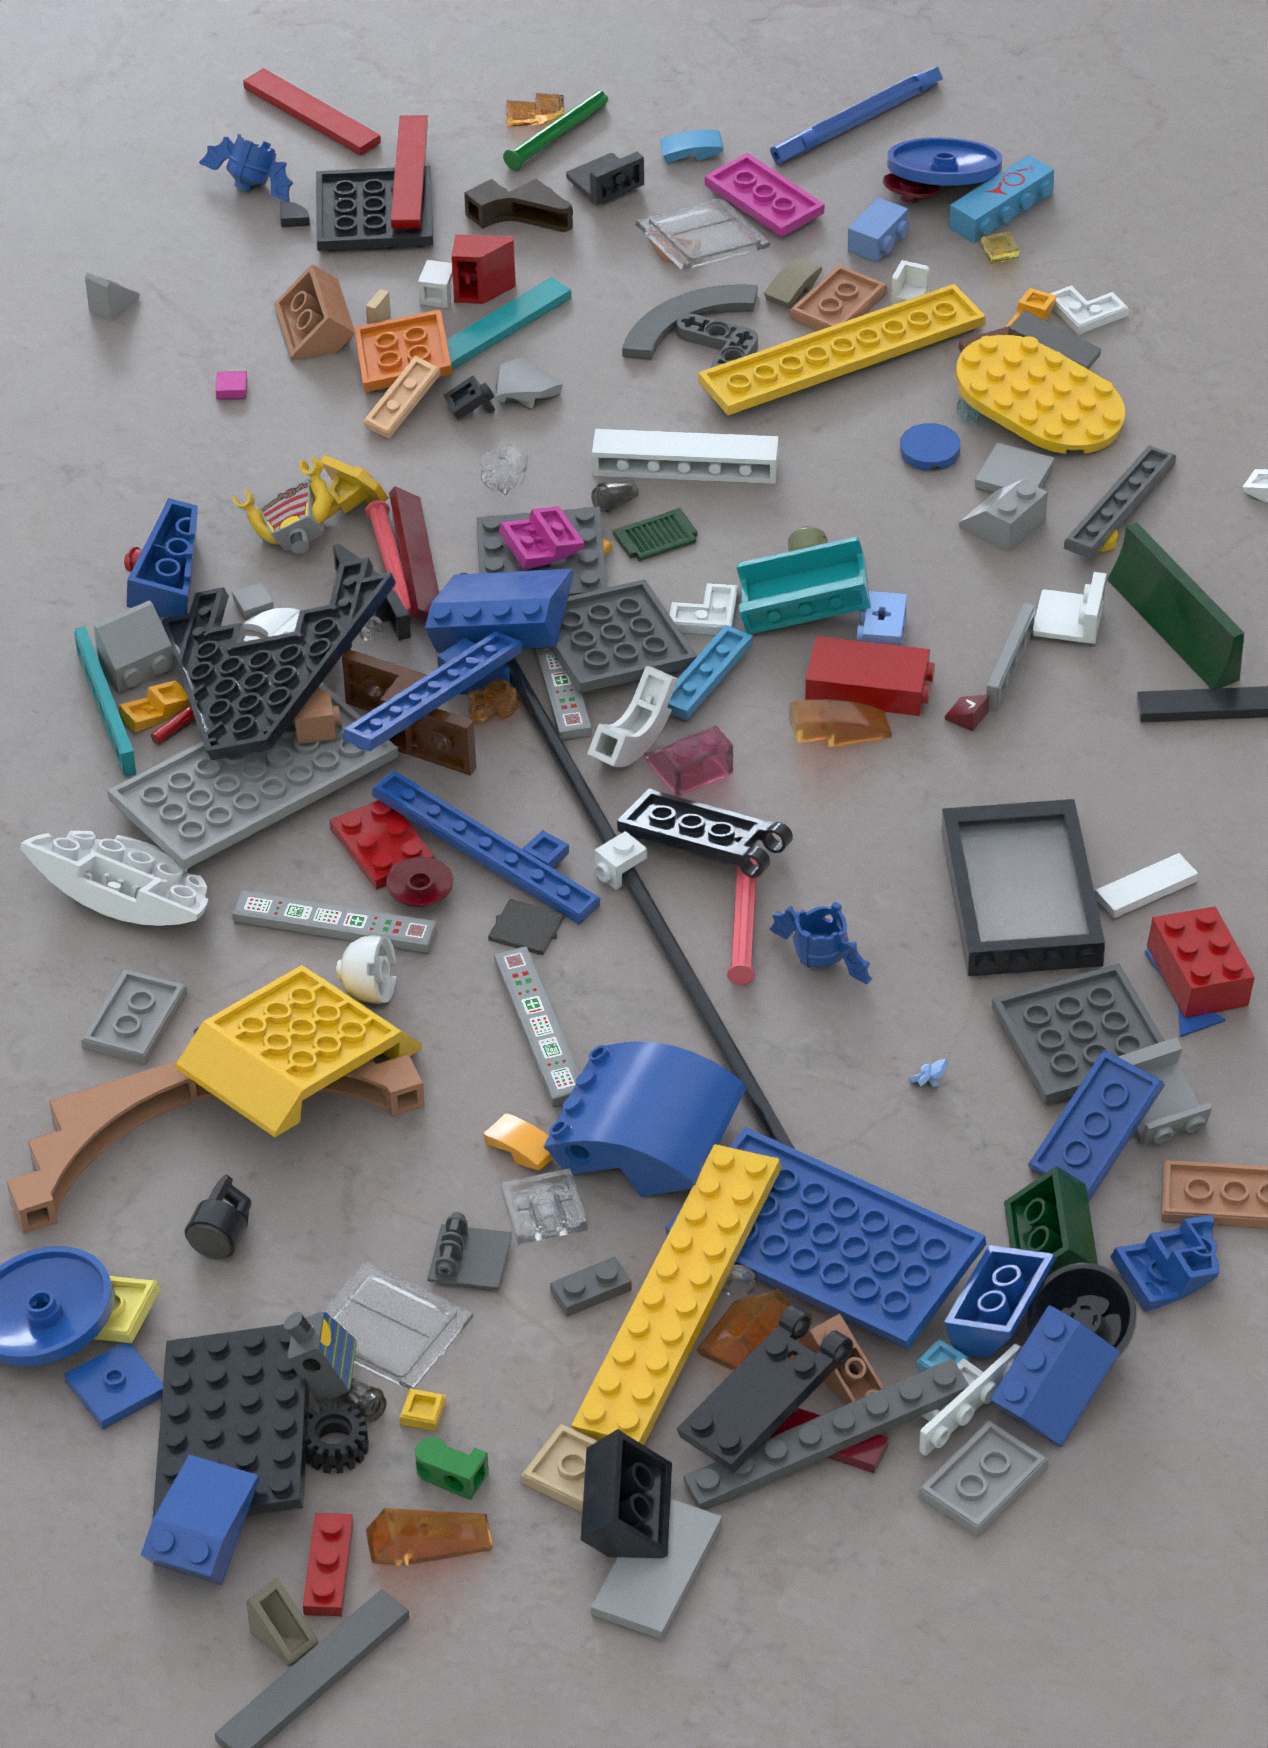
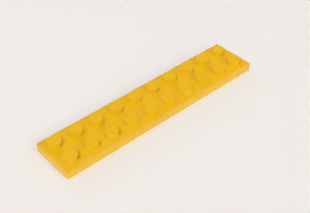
[698,284,986,415]
[571,1144,782,1445]

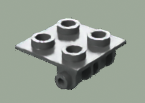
[427,1212,512,1290]

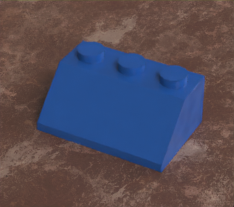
[944,1245,1055,1358]
[990,1305,1120,1447]

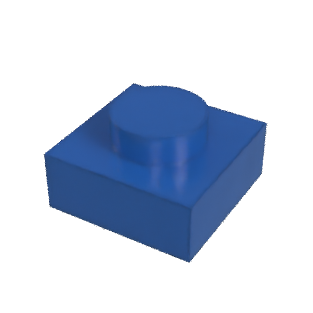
[522,830,569,868]

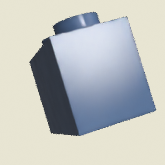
[848,197,910,263]

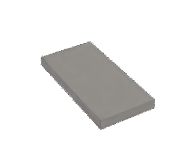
[591,1498,722,1640]

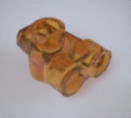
[468,679,520,724]

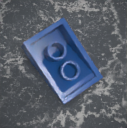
[140,1455,260,1585]

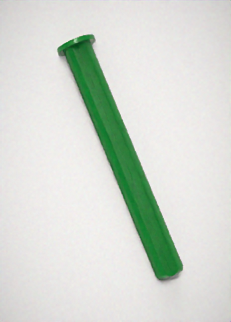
[503,90,608,171]

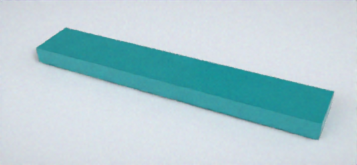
[447,277,572,370]
[74,626,136,777]

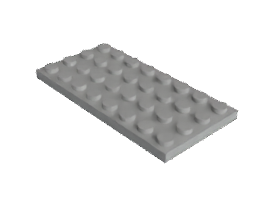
[108,683,398,870]

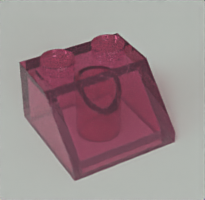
[644,725,733,796]

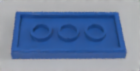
[1028,1049,1165,1202]

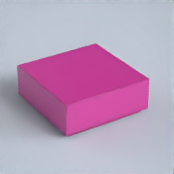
[215,371,247,399]

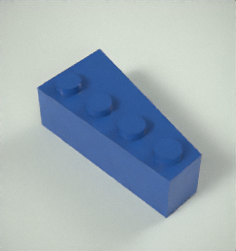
[126,498,198,618]

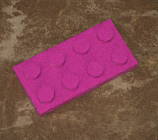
[705,153,825,237]

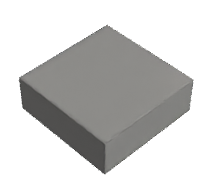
[232,583,274,619]

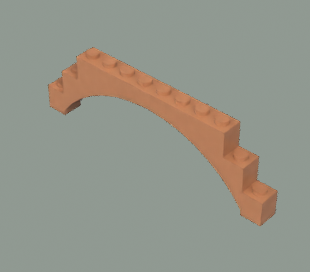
[6,1054,425,1234]

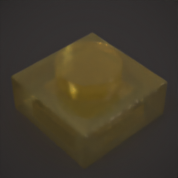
[981,231,1019,263]

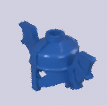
[199,134,293,202]
[769,902,872,985]

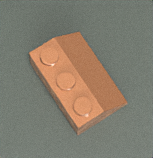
[274,264,355,360]

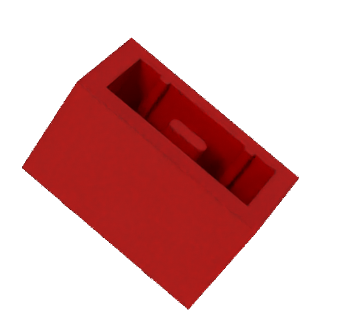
[451,234,516,304]

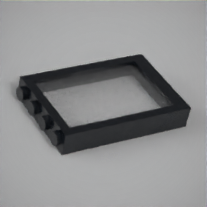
[941,799,1105,976]

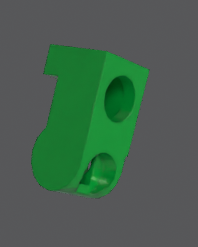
[415,1437,489,1500]

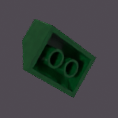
[1004,1166,1098,1278]

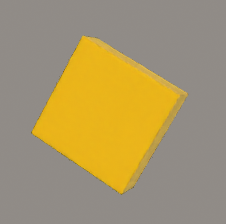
[400,1388,446,1432]

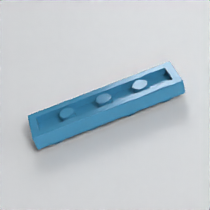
[667,625,753,721]

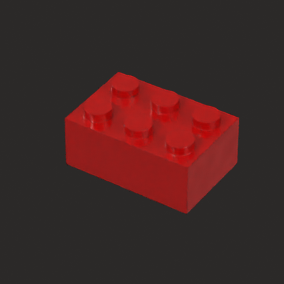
[1147,906,1255,1018]

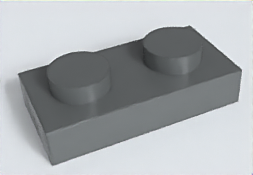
[550,1257,632,1317]

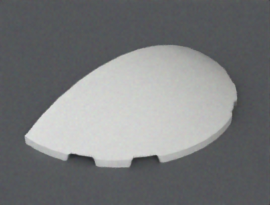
[20,831,208,926]

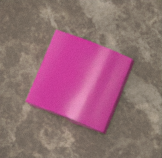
[499,506,585,569]

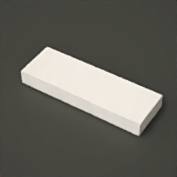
[1095,853,1198,919]

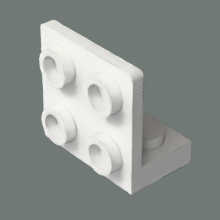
[1032,572,1106,644]

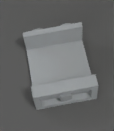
[1118,1037,1212,1145]

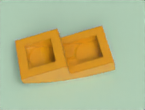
[1005,288,1057,327]
[118,680,190,733]
[483,1114,553,1171]

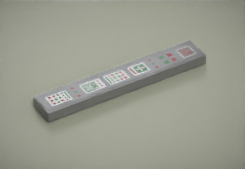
[534,647,592,740]
[232,890,437,953]
[494,946,580,1107]

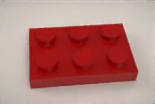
[329,800,435,890]

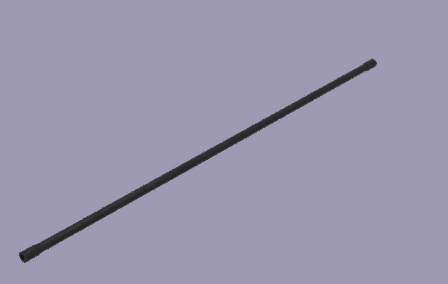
[460,573,795,1149]

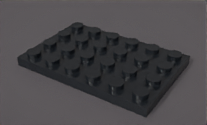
[153,1324,309,1518]

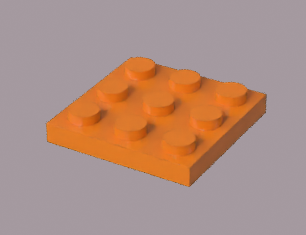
[354,309,453,392]

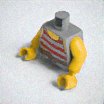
[233,457,332,554]

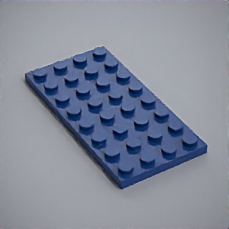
[665,1127,987,1350]

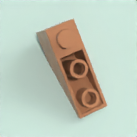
[798,1314,884,1405]

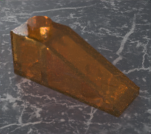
[366,1508,493,1566]

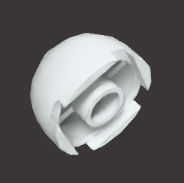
[336,935,396,1004]

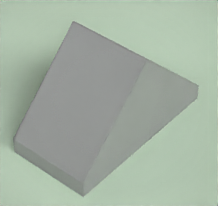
[85,272,140,321]

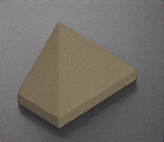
[246,1578,319,1665]

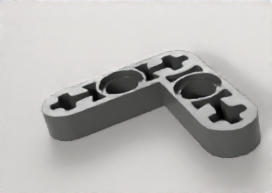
[677,313,758,369]

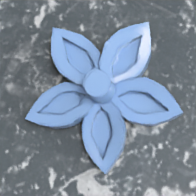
[908,1059,948,1087]

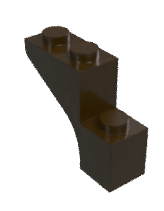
[464,178,573,232]

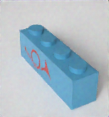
[949,155,1054,243]

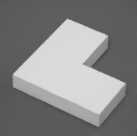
[1050,285,1129,335]
[670,583,738,635]

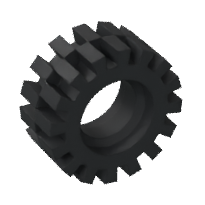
[306,1402,369,1474]

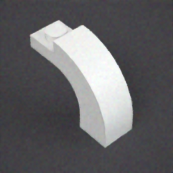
[587,666,678,767]

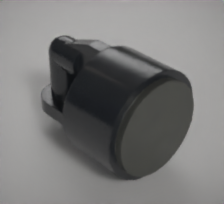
[185,1174,252,1259]

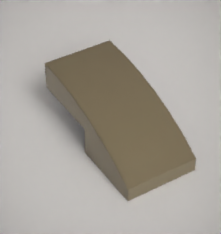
[764,257,823,309]

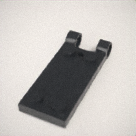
[617,789,793,878]
[676,1304,853,1473]

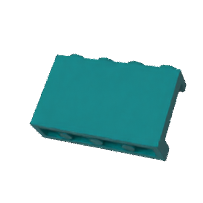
[736,537,871,635]

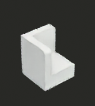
[418,260,452,308]
[891,260,930,305]

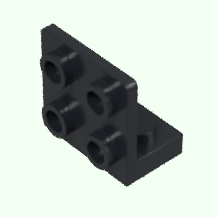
[566,151,644,205]

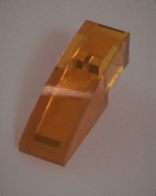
[789,700,892,747]

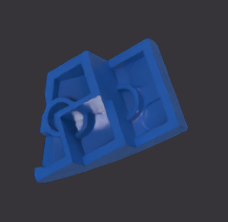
[1110,1215,1219,1311]

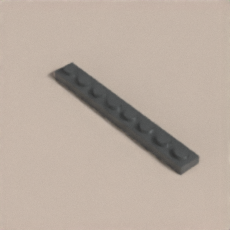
[683,1358,969,1510]

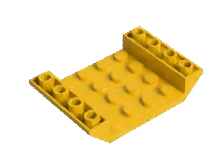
[175,965,422,1137]

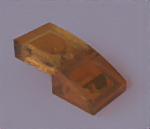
[505,93,564,126]

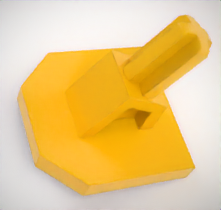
[321,454,388,522]

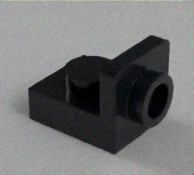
[443,375,496,420]

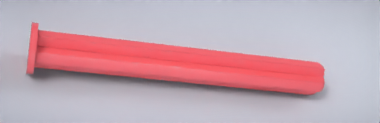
[365,500,412,617]
[727,858,757,985]

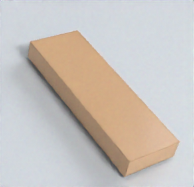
[363,356,441,439]

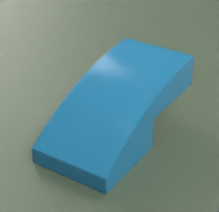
[660,130,724,164]

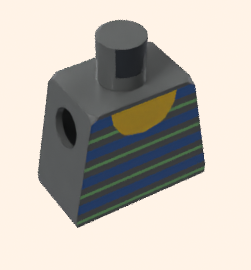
[284,1311,357,1403]

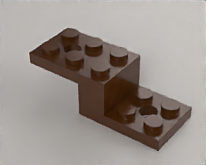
[342,649,476,775]

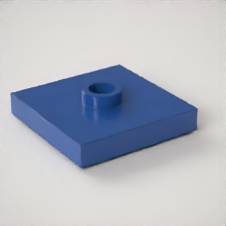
[64,1343,164,1429]

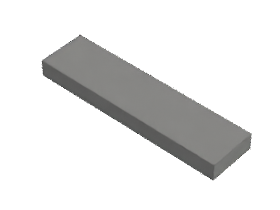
[986,603,1036,711]

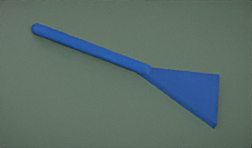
[1145,949,1226,1037]

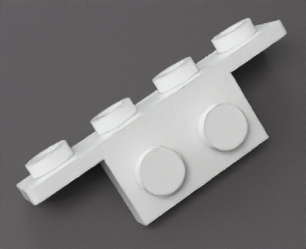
[919,1343,1022,1456]

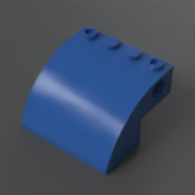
[543,1041,747,1197]

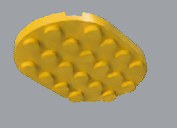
[955,335,1125,454]

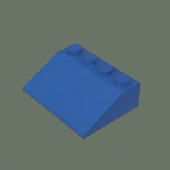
[425,569,574,652]

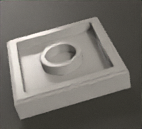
[975,442,1054,493]

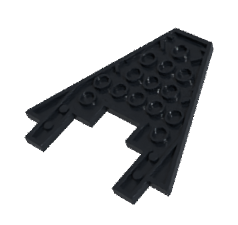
[162,557,396,760]

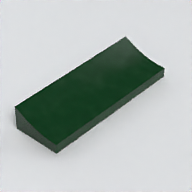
[1107,522,1244,689]

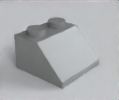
[959,479,1048,552]
[94,600,174,693]

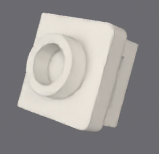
[594,831,647,890]

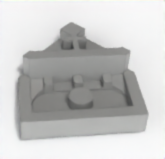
[495,358,563,409]

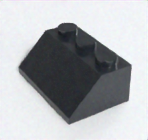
[581,1429,672,1558]

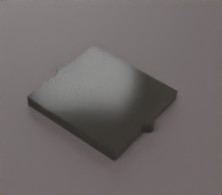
[488,899,564,956]

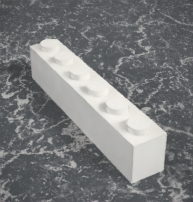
[592,429,778,484]

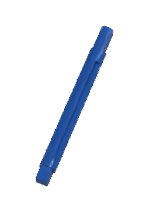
[770,66,943,165]

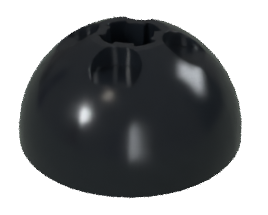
[1027,1263,1137,1358]

